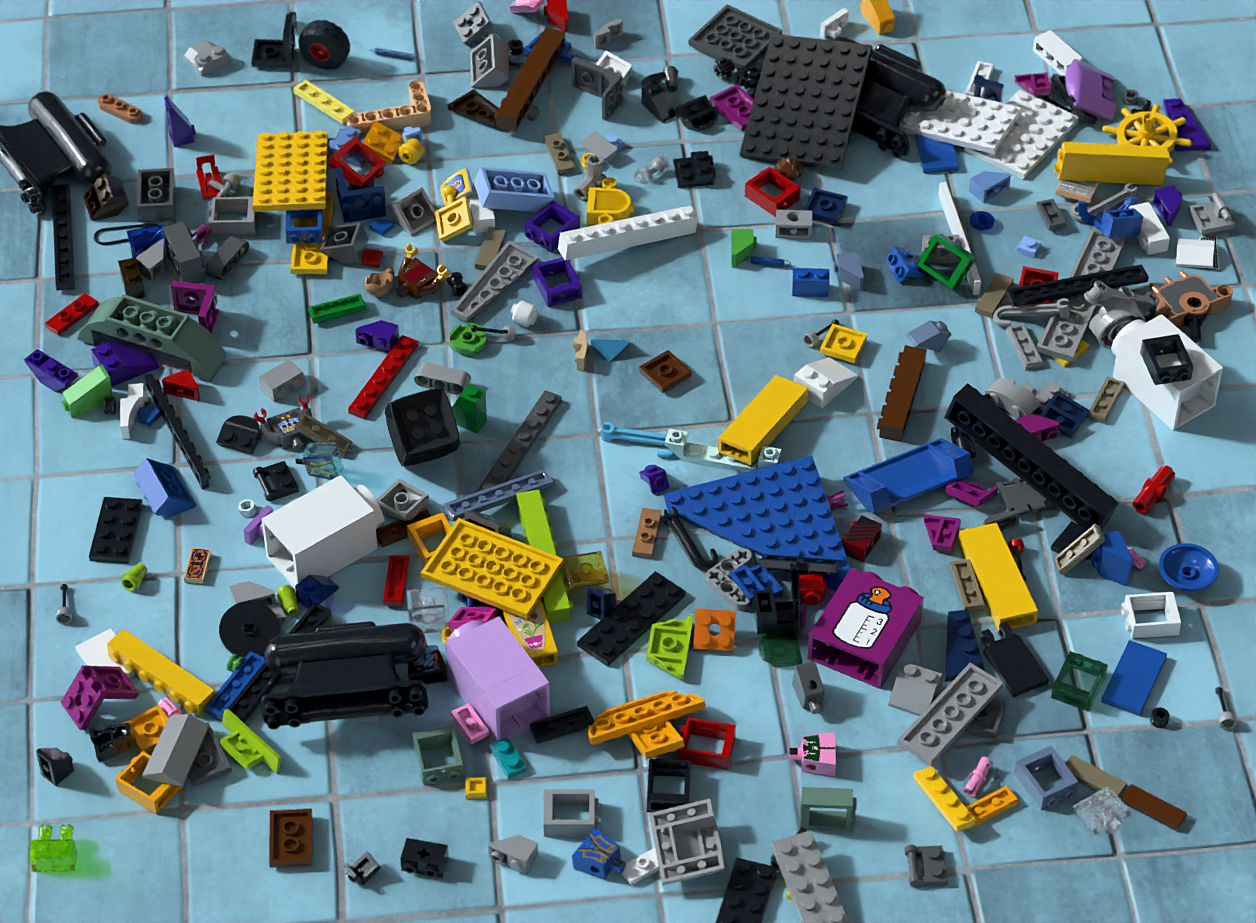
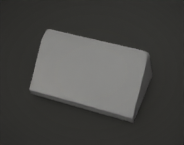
[581,131,619,164]

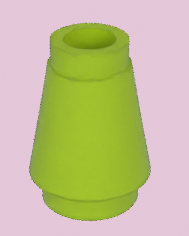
[121,563,147,591]
[276,585,299,615]

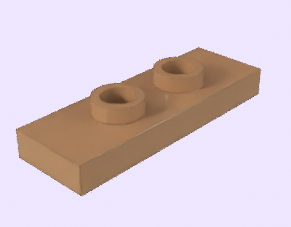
[632,508,662,559]

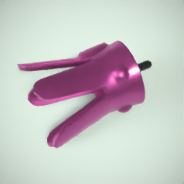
[192,224,212,249]
[826,490,848,511]

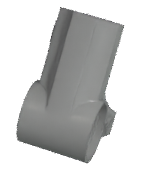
[574,154,607,201]

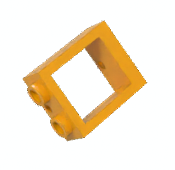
[407,512,452,566]
[116,751,182,814]

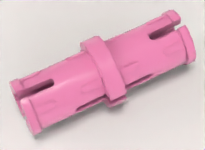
[963,757,993,797]

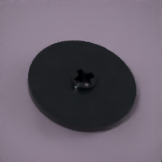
[219,601,280,658]

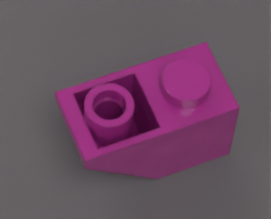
[1015,414,1059,442]

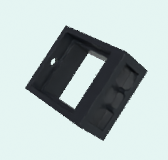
[1140,334,1194,385]
[647,758,691,812]

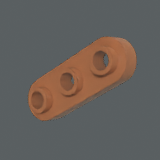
[98,94,143,124]

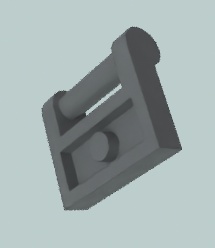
[904,845,948,887]

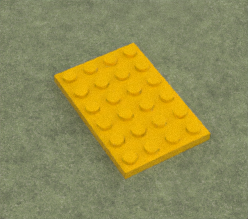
[420,518,564,619]

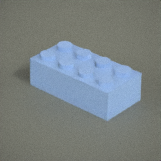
[474,167,555,212]

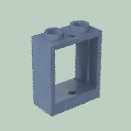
[1014,746,1078,810]

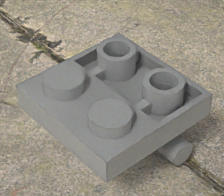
[1188,192,1235,235]

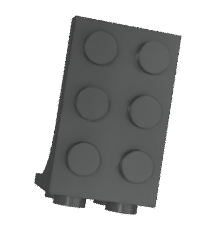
[572,57,624,120]

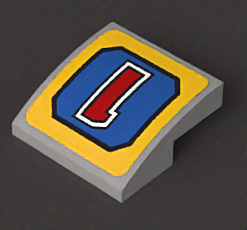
[439,167,475,207]

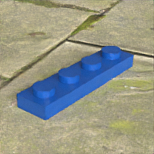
[205,651,265,720]

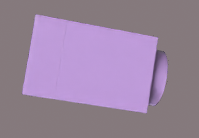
[445,617,550,742]

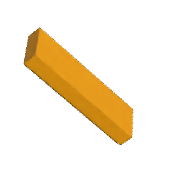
[966,786,1019,831]

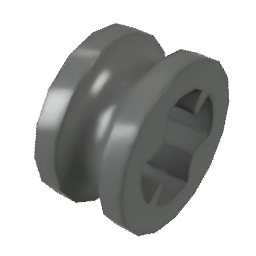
[1123,90,1139,106]

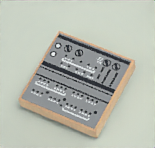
[1056,180,1099,203]

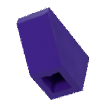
[355,320,399,352]

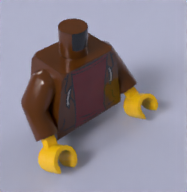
[396,243,450,299]

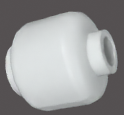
[510,300,539,327]

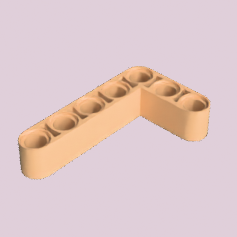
[347,80,431,136]

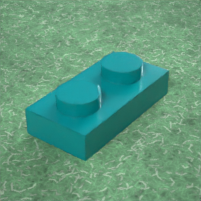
[489,737,526,779]

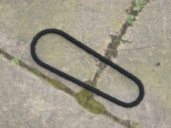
[94,223,161,245]

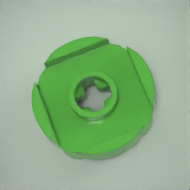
[450,323,487,357]

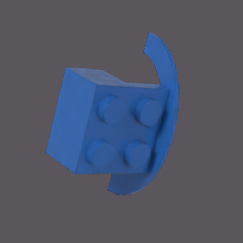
[1078,197,1144,239]

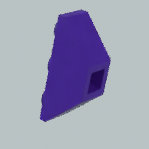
[24,349,78,391]

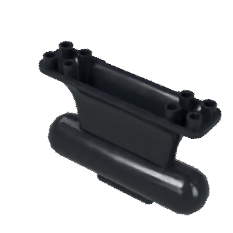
[832,36,947,158]
[0,91,112,215]
[260,621,429,730]

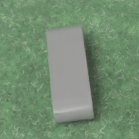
[414,362,471,395]

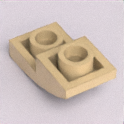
[573,330,587,372]

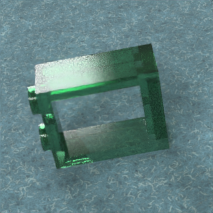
[1051,651,1108,712]

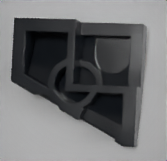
[89,723,138,763]

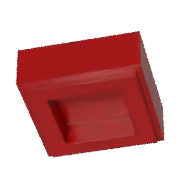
[361,248,383,268]

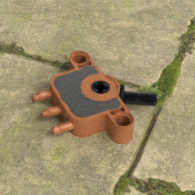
[1149,271,1233,343]

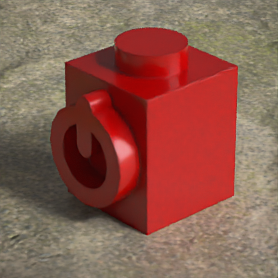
[799,574,827,605]

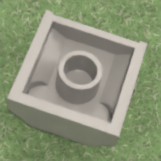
[184,41,231,76]
[376,479,429,521]

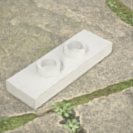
[621,848,659,886]

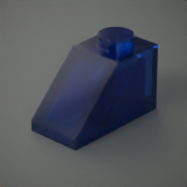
[127,224,164,258]
[295,575,339,609]

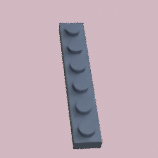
[443,469,554,522]

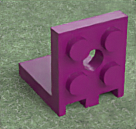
[171,281,219,334]
[60,665,139,730]

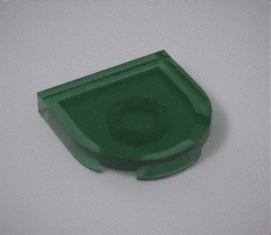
[759,631,802,667]

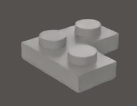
[1020,381,1067,414]

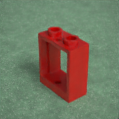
[329,136,386,187]
[745,166,801,217]
[677,717,736,770]

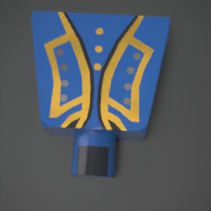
[572,828,626,879]

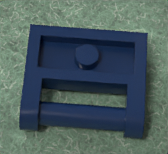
[973,75,1004,103]

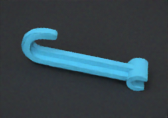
[601,422,675,458]

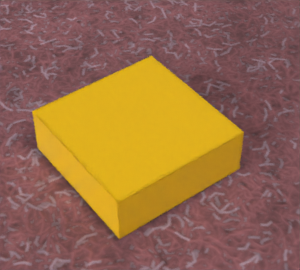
[466,777,487,799]

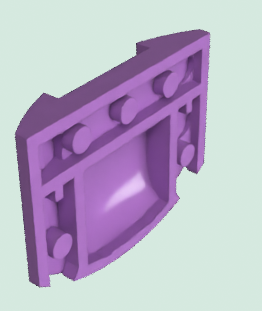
[1065,58,1116,122]

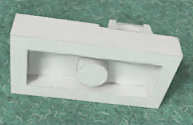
[820,8,849,39]

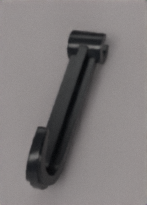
[663,507,718,570]

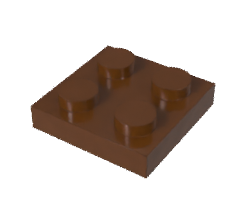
[639,350,692,393]

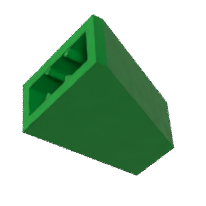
[452,384,487,433]

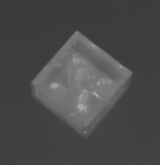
[407,587,449,633]

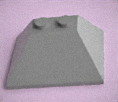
[649,799,725,885]

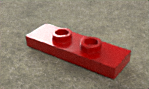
[45,293,99,336]
[383,555,410,606]

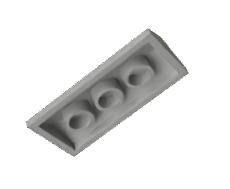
[142,714,209,787]

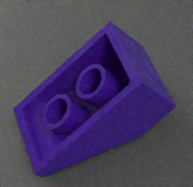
[91,342,160,387]

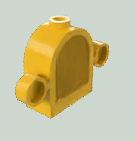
[587,177,635,225]

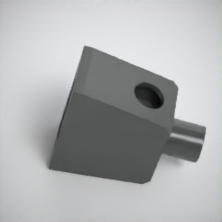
[792,661,825,714]

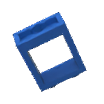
[285,209,324,244]

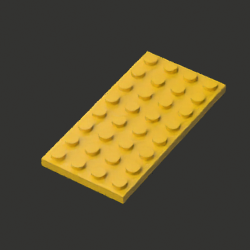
[253,130,328,212]

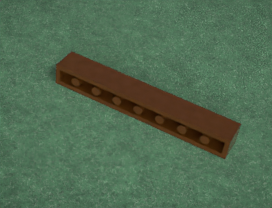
[494,27,565,132]

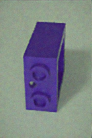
[525,200,580,252]
[533,257,582,307]

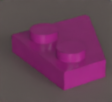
[1014,73,1051,97]
[945,480,998,507]
[923,514,961,552]

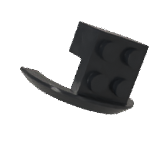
[753,563,806,634]

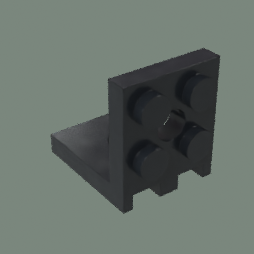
[251,14,296,68]

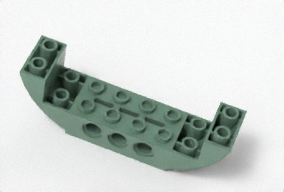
[77,294,227,381]

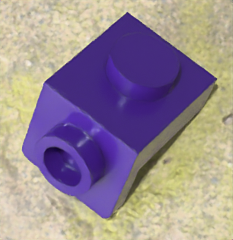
[639,465,669,494]

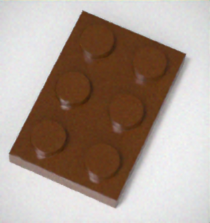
[269,808,313,868]

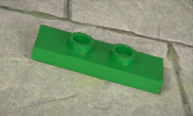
[308,294,366,324]

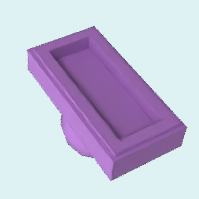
[243,505,273,545]

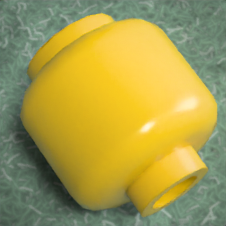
[399,139,425,165]

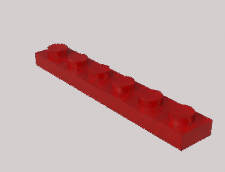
[348,335,419,419]

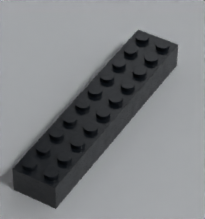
[944,383,1119,530]

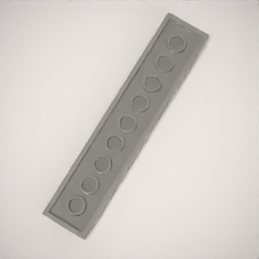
[1037,228,1126,362]

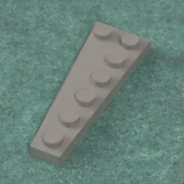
[451,240,539,322]

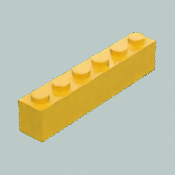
[107,628,215,717]

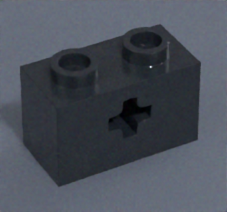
[400,838,449,878]

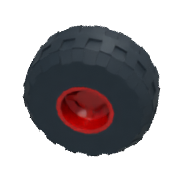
[298,20,351,70]

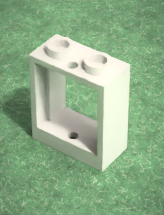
[1121,592,1181,639]

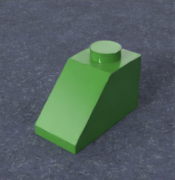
[731,229,757,267]

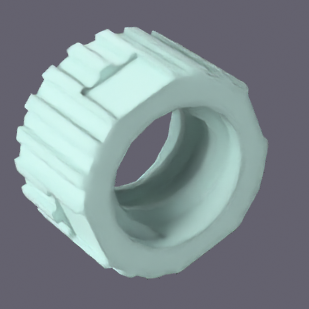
[238,499,256,518]

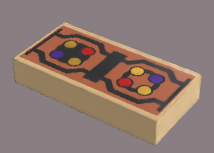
[184,548,211,584]

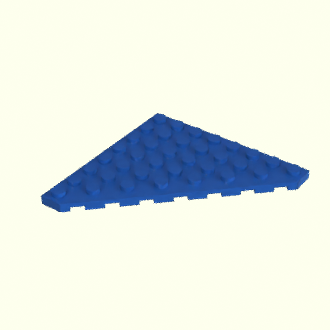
[663,455,850,591]

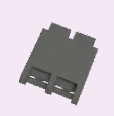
[996,478,1047,516]

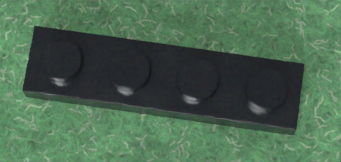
[1050,74,1098,124]
[760,554,842,575]

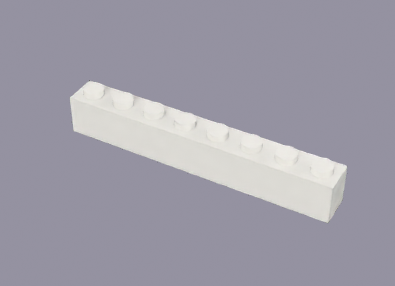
[558,205,698,261]

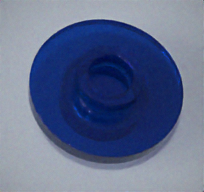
[969,211,995,230]

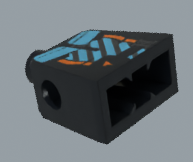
[408,641,447,685]

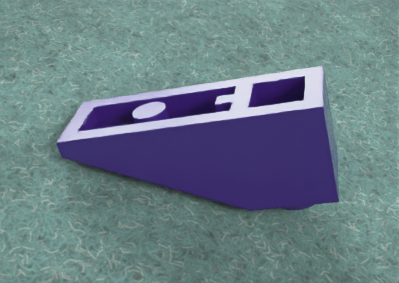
[164,96,196,147]

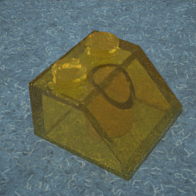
[562,551,609,590]

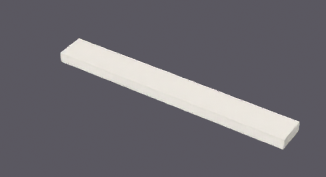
[938,182,981,295]

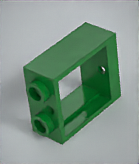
[918,234,977,289]

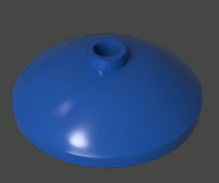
[1159,543,1219,592]

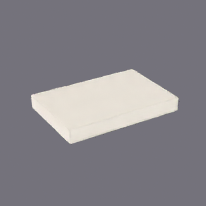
[75,628,135,678]

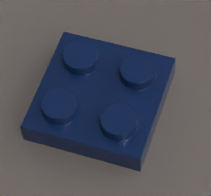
[804,188,848,225]

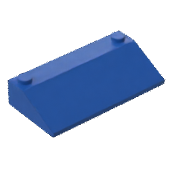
[843,438,974,514]

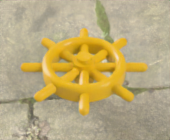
[1102,104,1192,165]

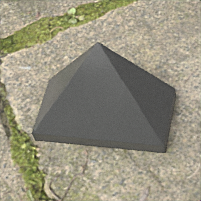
[983,510,1020,531]

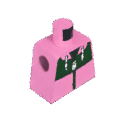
[789,732,836,777]

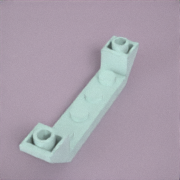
[665,429,781,472]

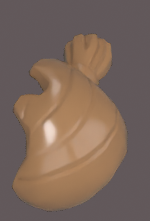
[364,268,394,297]

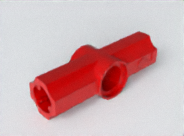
[1132,465,1176,514]

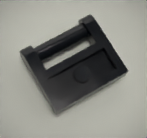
[252,461,299,501]

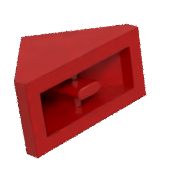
[162,369,200,402]

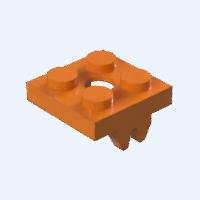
[693,608,736,651]

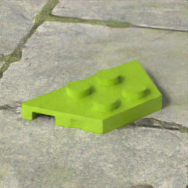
[646,614,694,680]

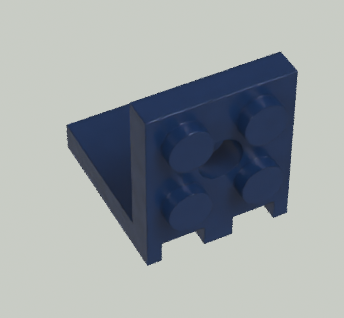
[335,167,387,223]

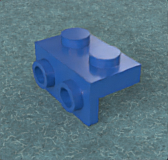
[885,246,925,283]

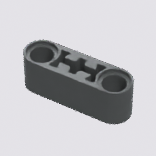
[205,236,249,279]

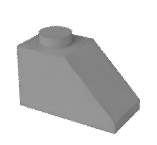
[230,581,276,606]

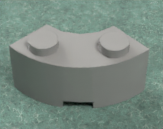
[985,378,1041,419]

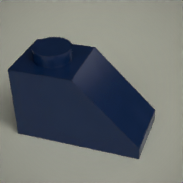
[587,585,616,620]

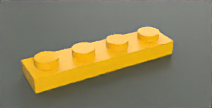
[914,765,975,832]

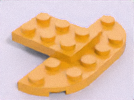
[588,691,706,759]

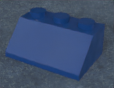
[133,458,197,517]

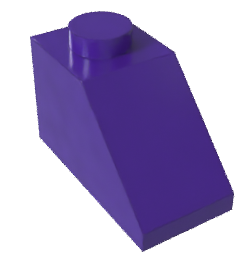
[1153,185,1183,226]

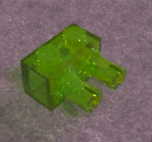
[29,824,77,872]

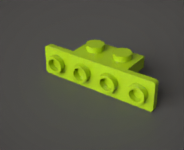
[220,709,281,773]

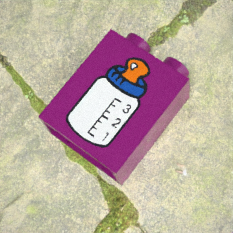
[807,568,924,689]

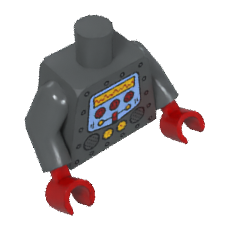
[254,394,312,452]

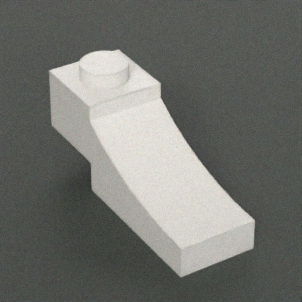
[120,383,149,439]

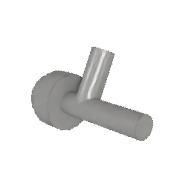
[209,172,241,205]

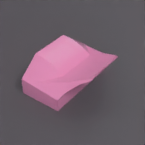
[507,0,545,13]
[451,703,490,745]

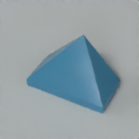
[591,339,629,362]

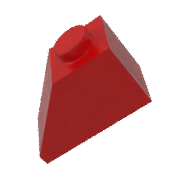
[543,0,568,33]

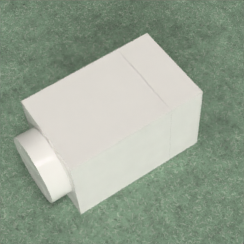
[1111,314,1223,430]
[262,475,384,593]

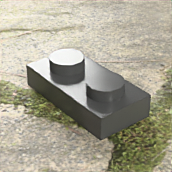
[1036,199,1066,231]

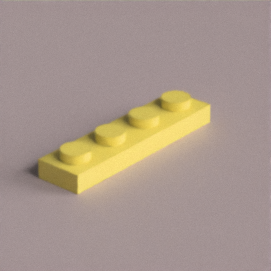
[293,80,354,124]

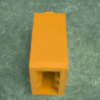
[861,0,895,35]

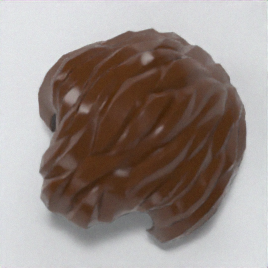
[774,157,803,179]

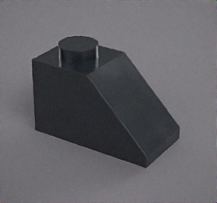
[641,82,676,123]
[36,748,74,786]

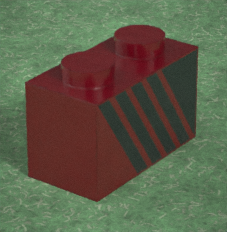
[842,515,882,562]

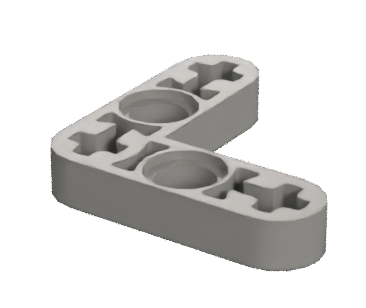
[705,548,752,611]

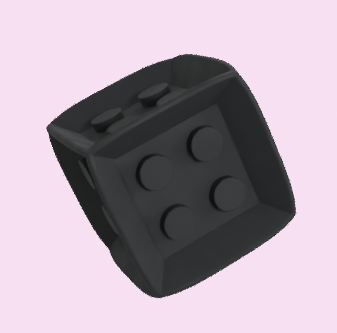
[385,388,460,466]

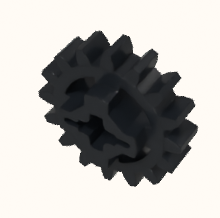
[735,64,763,89]

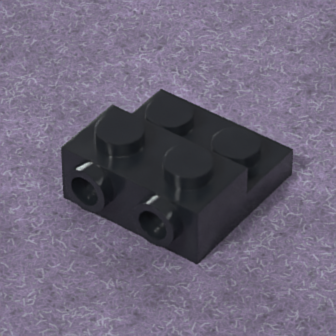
[673,151,716,188]

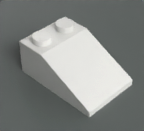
[794,357,858,408]

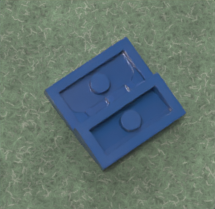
[729,564,783,601]

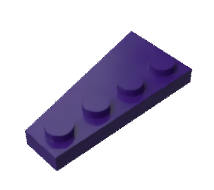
[1163,98,1211,151]

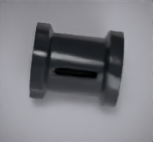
[447,272,468,296]

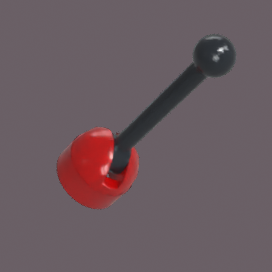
[1008,539,1026,582]

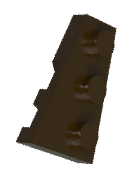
[447,89,499,128]

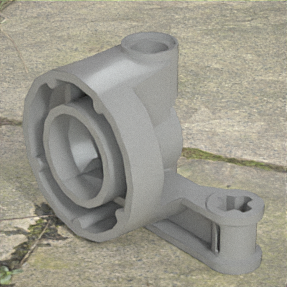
[1084,281,1160,348]

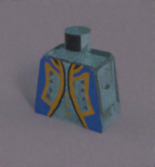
[295,442,344,480]

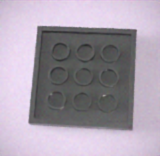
[688,4,783,69]

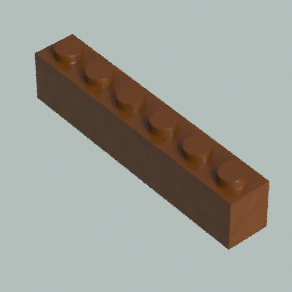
[877,345,927,442]

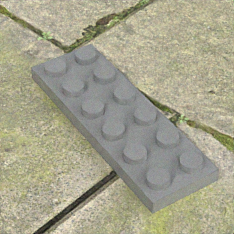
[897,663,1003,765]
[771,830,849,923]

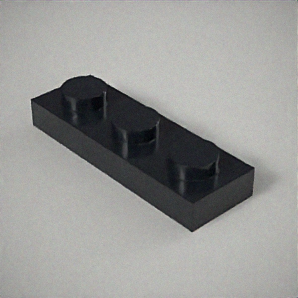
[529,706,594,744]

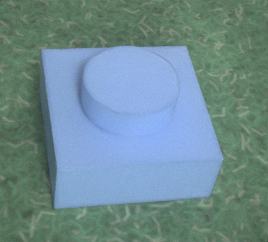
[605,133,624,149]
[1017,236,1041,258]

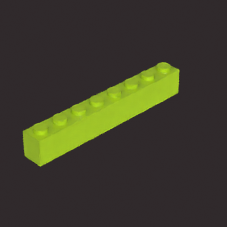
[516,490,573,624]

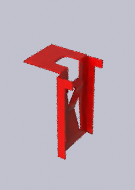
[196,154,222,200]

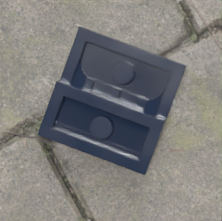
[1040,391,1089,438]

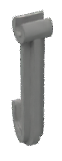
[1070,183,1137,222]
[993,298,1070,326]

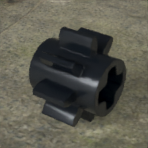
[714,57,735,79]

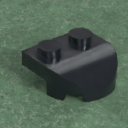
[675,95,718,131]
[216,415,262,454]

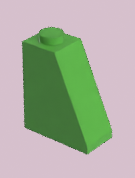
[61,364,113,418]

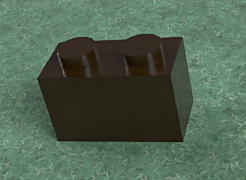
[118,257,145,299]

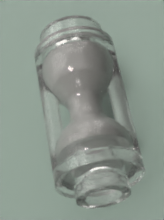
[634,155,671,186]

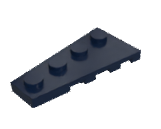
[945,609,985,681]

